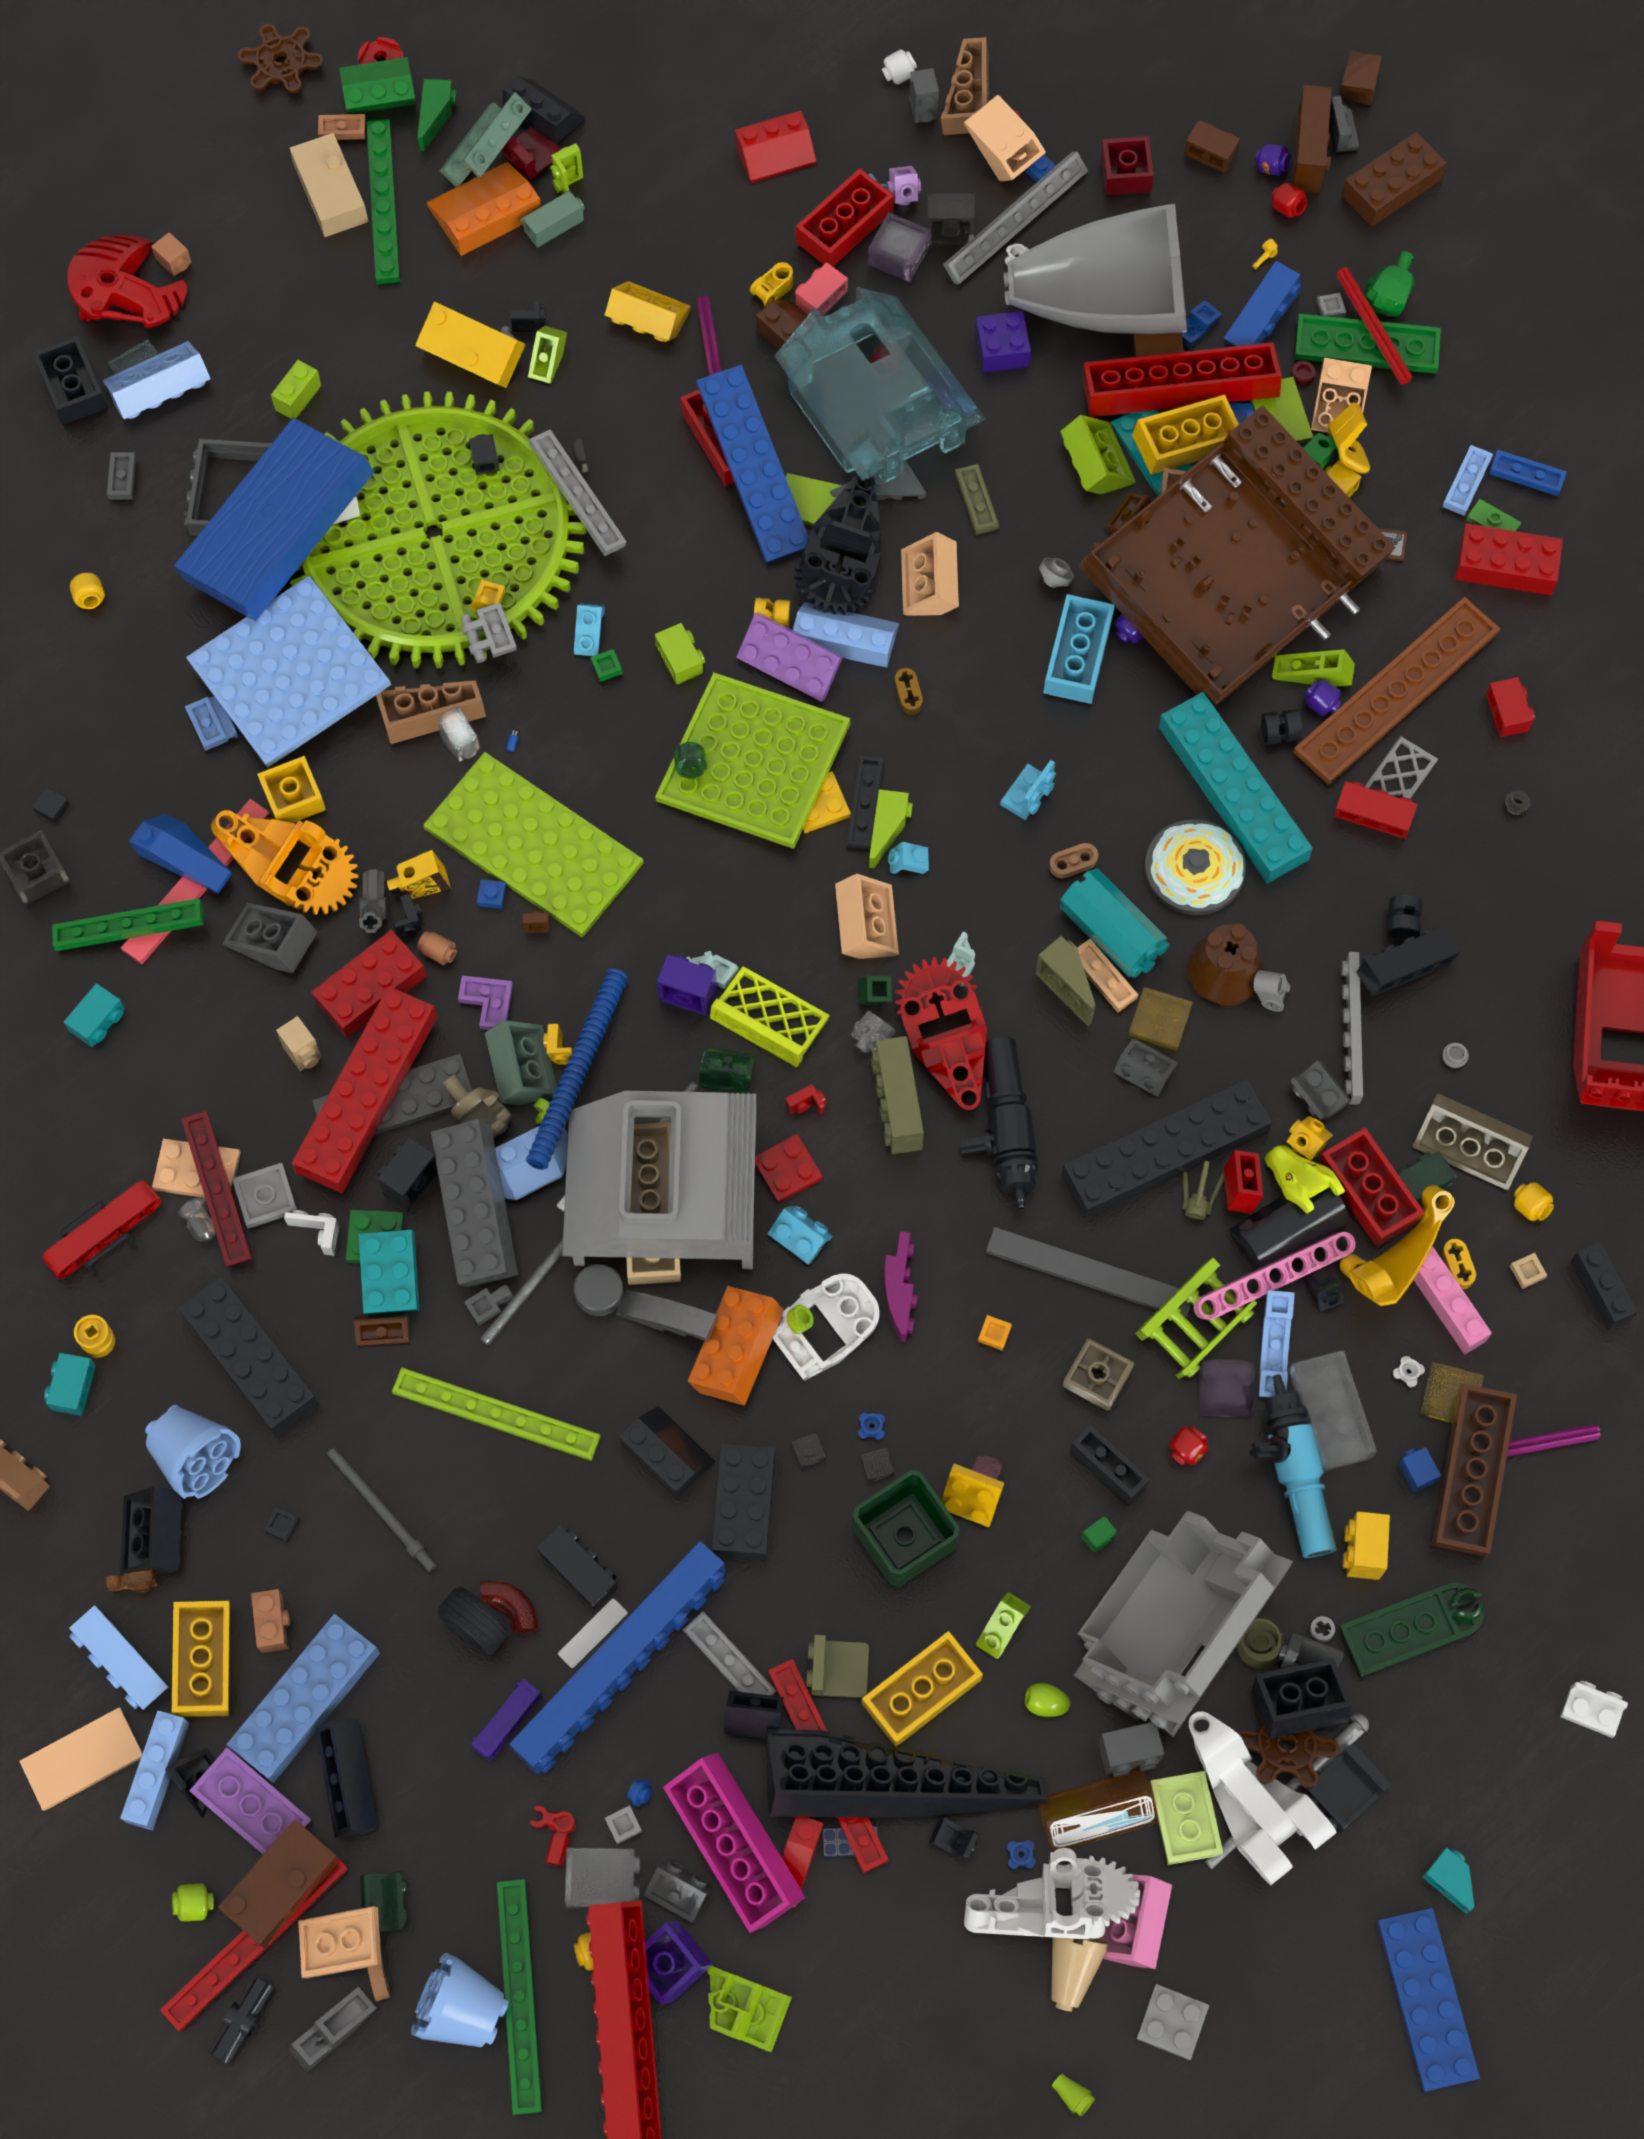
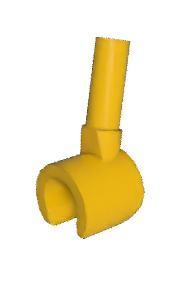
[1252,239,1278,270]

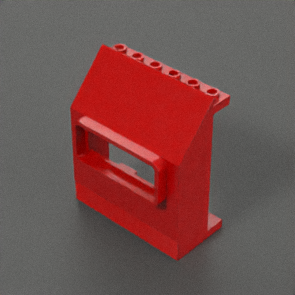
[1573,921,1644,1111]

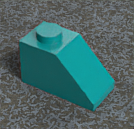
[1422,1848,1475,1914]

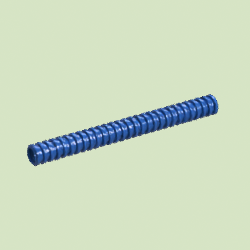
[526,969,628,1170]

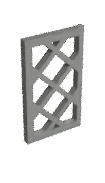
[1365,736,1438,799]

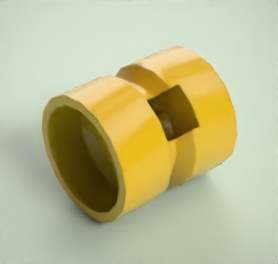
[754,598,791,628]
[74,1315,115,1358]

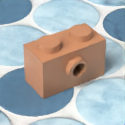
[251,1589,290,1653]

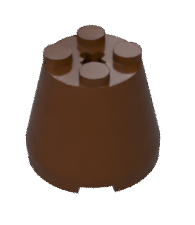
[1187,923,1264,1006]

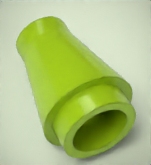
[1052,2073,1095,2116]

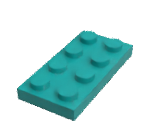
[1111,410,1195,496]

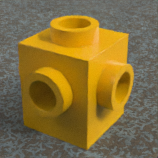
[1286,1116,1334,1161]

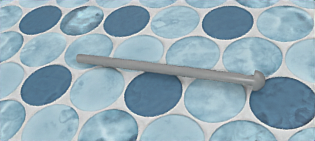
[1204,1714,1369,1869]

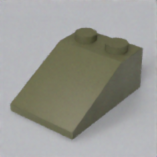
[1036,936,1095,1026]

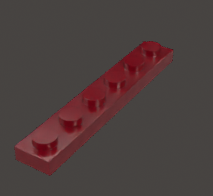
[181,1111,253,1268]

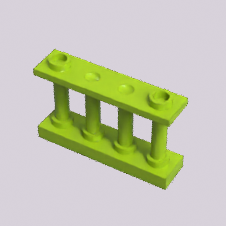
[1135,1258,1257,1379]

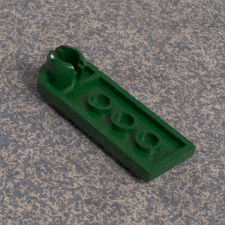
[1339,1582,1484,1678]

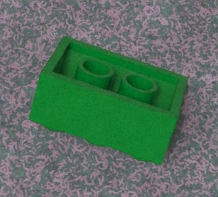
[339,57,416,114]

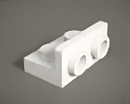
[1560,1681,1628,1738]

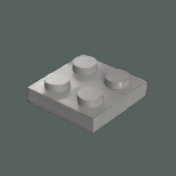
[232,1163,297,1229]
[1136,1984,1209,2061]

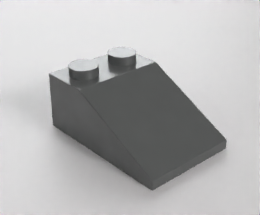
[223,902,318,973]

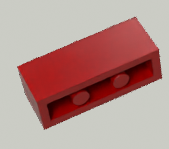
[1334,781,1418,839]

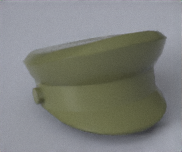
[1237,1618,1285,1669]

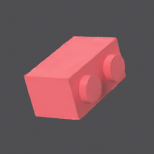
[795,262,848,322]

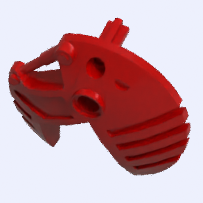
[67,235,187,328]

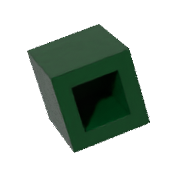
[858,976,892,1005]

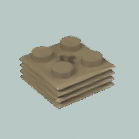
[1063,1338,1134,1411]

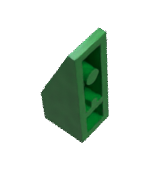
[417,79,457,151]

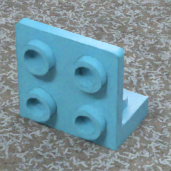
[1000,760,1056,820]

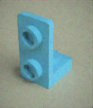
[574,603,605,656]

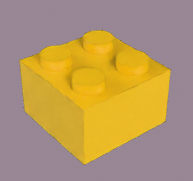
[257,756,326,823]
[1342,1512,1390,1580]

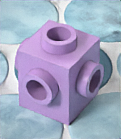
[886,166,921,205]

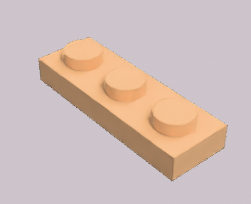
[1077,939,1138,1012]

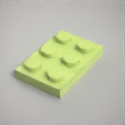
[1150,1771,1223,1865]

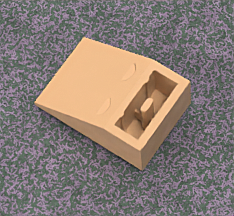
[963,95,1046,182]
[1311,358,1372,438]

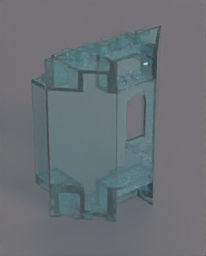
[774,287,986,484]

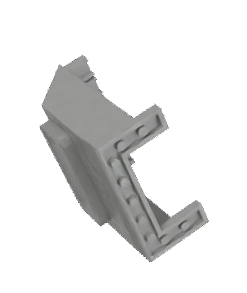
[562,1091,756,1269]

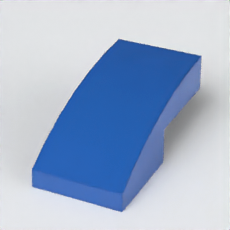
[1181,300,1222,349]

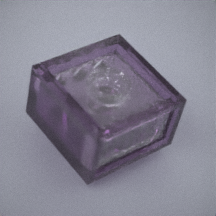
[868,212,931,282]

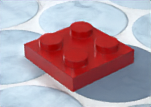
[755,1134,823,1204]

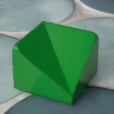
[1082,1517,1117,1553]

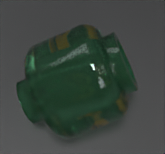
[674,742,707,779]

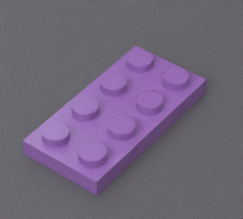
[736,612,843,702]
[189,1747,311,1855]

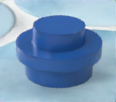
[628,1779,652,1807]

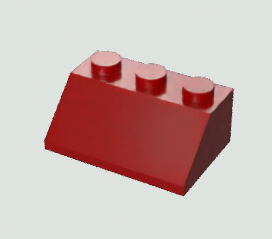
[735,110,816,183]

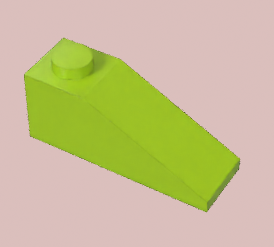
[1272,649,1355,687]
[869,790,913,868]

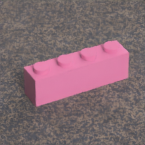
[1413,1246,1492,1355]

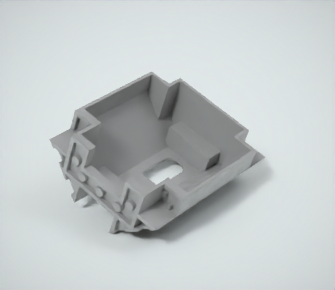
[1074,1511,1293,1737]

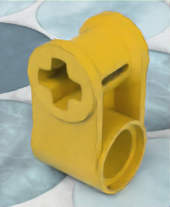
[750,262,794,307]

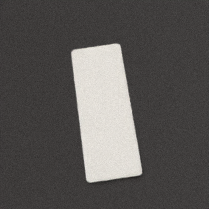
[558,1599,628,1668]

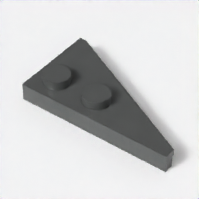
[830,457,926,500]

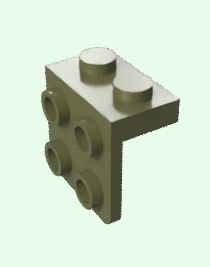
[807,1635,869,1698]

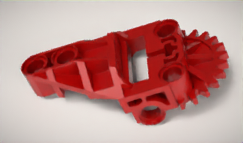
[895,957,987,1110]

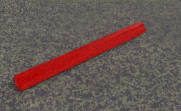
[1337,267,1412,385]

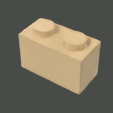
[276,1016,322,1072]

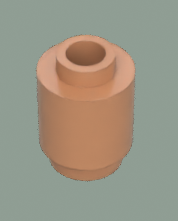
[417,931,457,965]

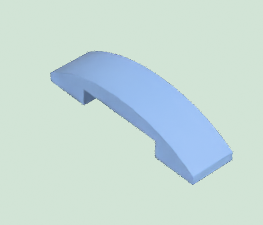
[1259,1290,1294,1397]

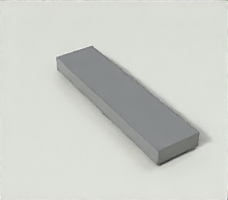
[683,1611,777,1696]

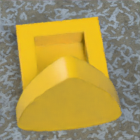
[470,580,506,612]

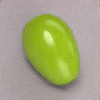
[1025,1683,1071,1717]

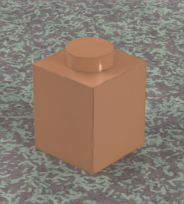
[151,232,192,276]

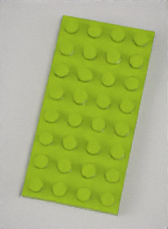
[423,752,644,938]

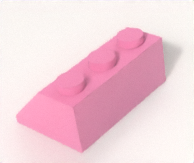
[1099,1874,1172,1969]

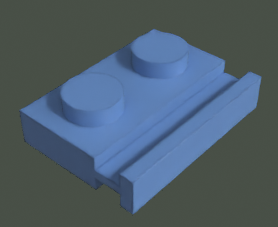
[185,696,238,751]

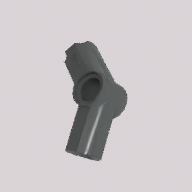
[359,869,388,933]

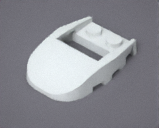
[773,1274,879,1381]

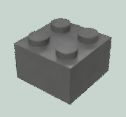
[1098,1722,1164,1778]

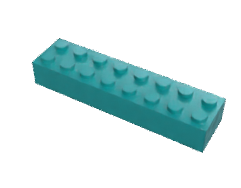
[1159,692,1313,884]

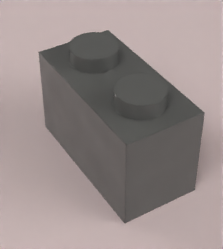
[909,68,939,123]

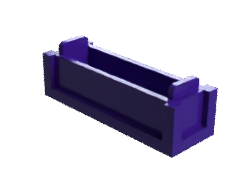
[471,1678,543,1762]

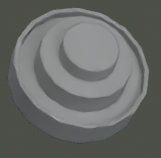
[1039,558,1074,588]

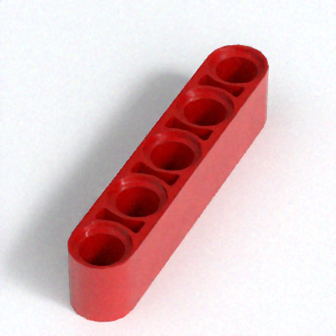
[42,1180,162,1279]

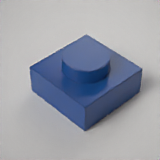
[1024,154,1056,182]
[477,879,506,909]

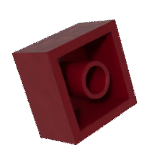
[1100,136,1154,195]

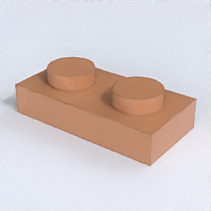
[318,114,366,140]

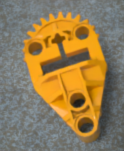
[211,810,358,915]

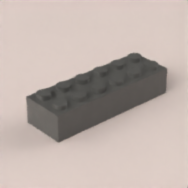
[431,1119,518,1287]

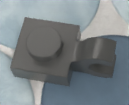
[464,1285,514,1325]

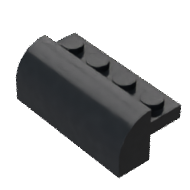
[1229,1187,1350,1272]

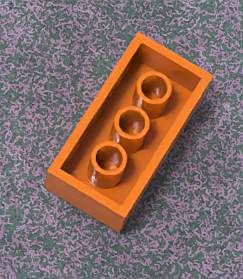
[688,1286,784,1406]

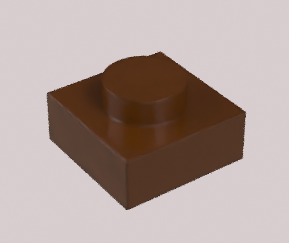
[523,910,550,933]

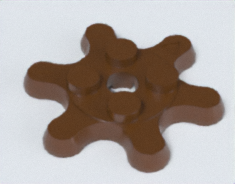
[238,24,323,94]
[1238,1708,1339,1788]

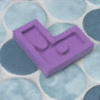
[458,975,513,1030]

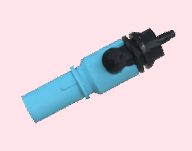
[1249,1374,1337,1558]

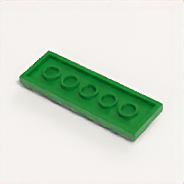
[1294,314,1441,374]

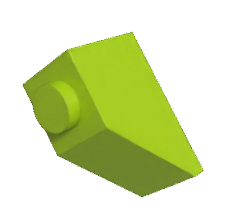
[528,326,567,383]

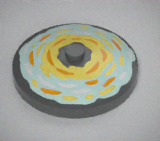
[1144,819,1246,916]

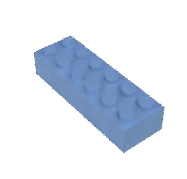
[226,1614,380,1784]

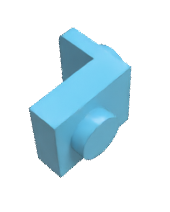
[888,842,929,874]

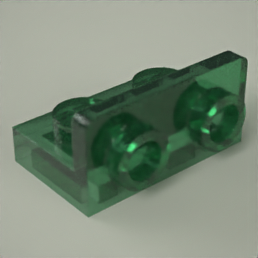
[699,1047,756,1093]

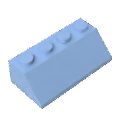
[102,341,210,419]
[793,602,899,668]

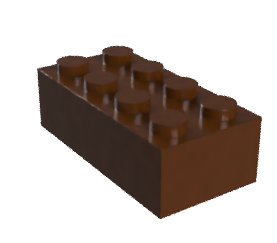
[1341,132,1447,227]

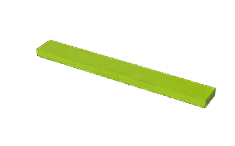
[392,1367,601,1461]

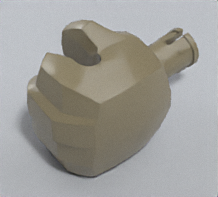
[442,1074,512,1139]

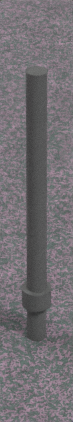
[327,1447,437,1573]

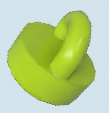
[534,1098,550,1124]
[787,1305,814,1334]

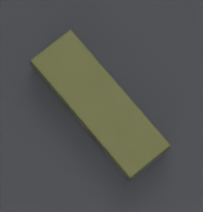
[955,464,999,535]

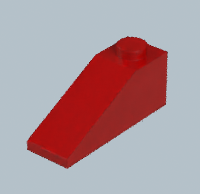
[782,1817,823,1908]

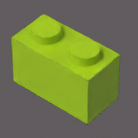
[271,360,321,419]
[655,623,705,685]

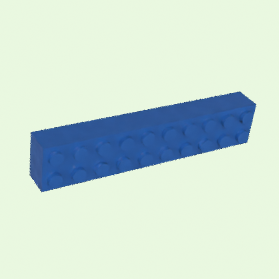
[509,1541,726,1775]

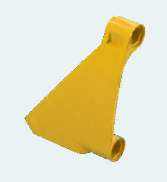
[1339,1185,1454,1306]

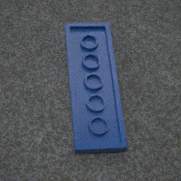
[1377,1908,1480,2092]

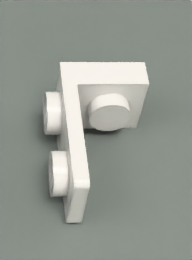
[284,1210,340,1256]

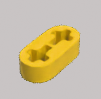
[1442,1239,1476,1289]

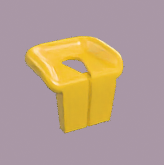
[1327,402,1370,474]

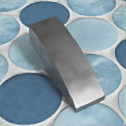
[289,1986,376,2072]

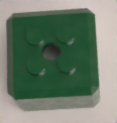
[852,1470,960,1587]

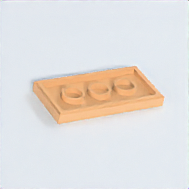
[19,1707,143,1811]

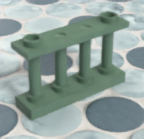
[439,92,532,187]

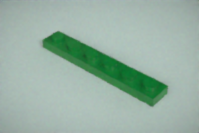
[52,898,204,951]

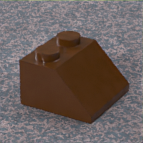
[756,300,823,360]

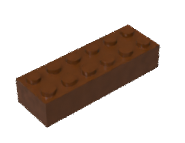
[1431,1384,1517,1557]

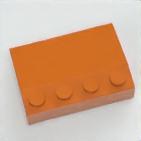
[426,162,541,256]

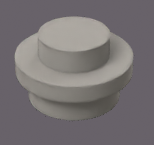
[1442,1043,1469,1068]

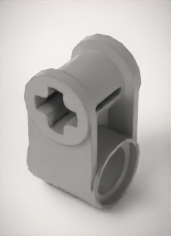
[1254,970,1291,1012]

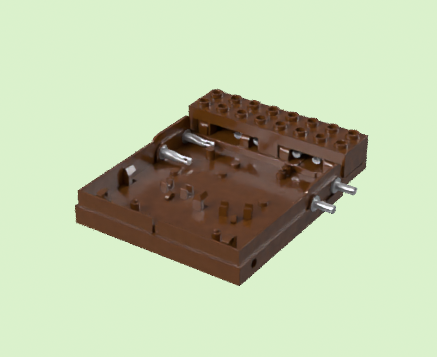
[1079,405,1396,708]

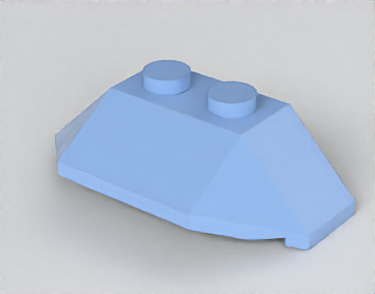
[495,1126,568,1200]

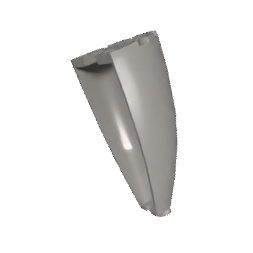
[1004,204,1187,334]

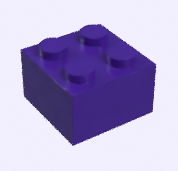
[975,311,1031,373]
[657,955,717,1016]
[645,1920,713,2005]

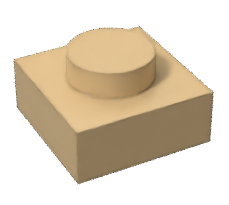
[1510,1253,1547,1289]

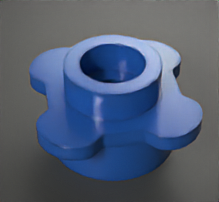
[858,1413,885,1440]
[1007,1840,1036,1869]

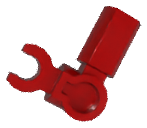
[530,1806,577,1867]

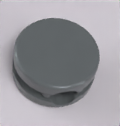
[574,1264,624,1316]

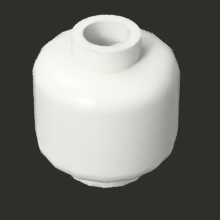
[882,49,917,85]

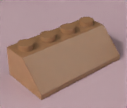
[0,1439,50,1512]

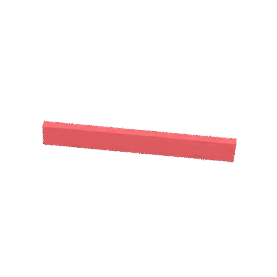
[121,799,271,965]

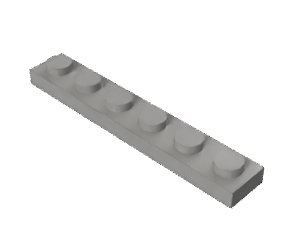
[529,430,626,556]
[1341,952,1363,1105]

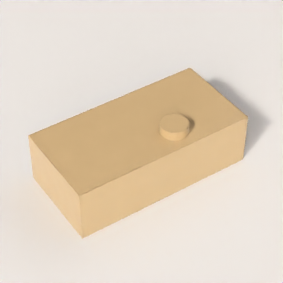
[290,133,368,237]

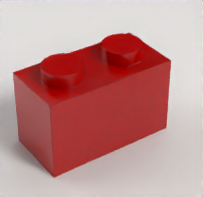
[1486,677,1535,737]
[1224,1150,1263,1214]

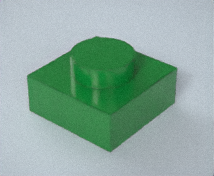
[590,649,623,682]

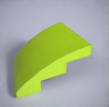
[707,1966,792,2052]

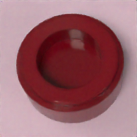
[1291,361,1315,386]

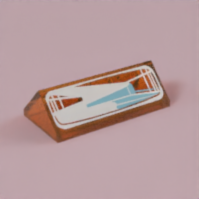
[1037,1769,1159,1852]

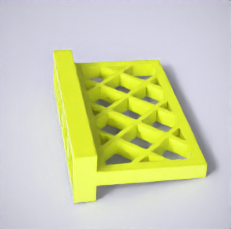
[710,966,830,1068]

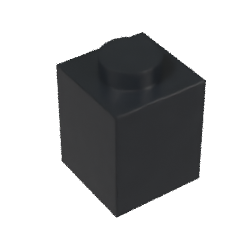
[469,434,500,475]

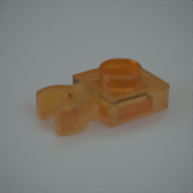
[106,1570,157,1593]

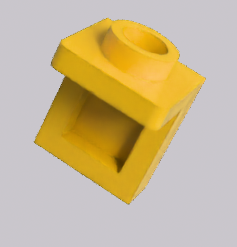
[543,1024,573,1065]

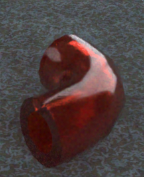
[480,1580,539,1634]

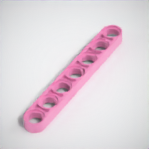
[1194,1232,1356,1320]

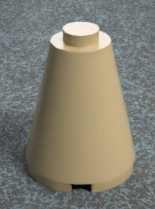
[1051,1937,1108,2012]

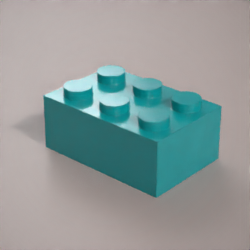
[359,1230,420,1314]

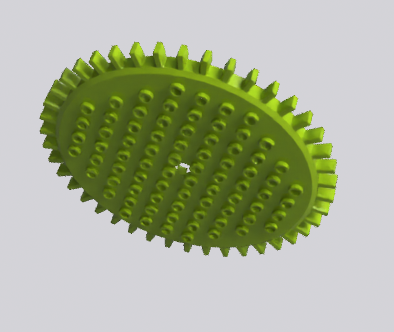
[290,392,586,668]

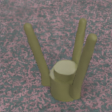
[1182,1161,1225,1220]

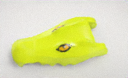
[1265,1145,1345,1214]

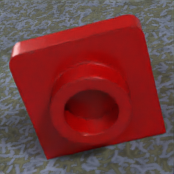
[785,1084,827,1115]

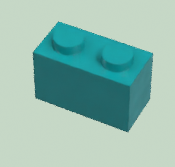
[64,983,125,1048]
[44,1353,96,1416]

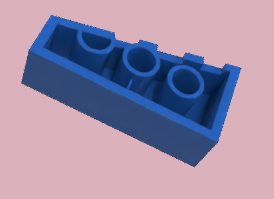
[1224,261,1302,347]

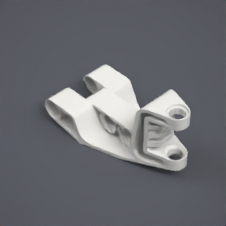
[1189,1711,1337,1885]

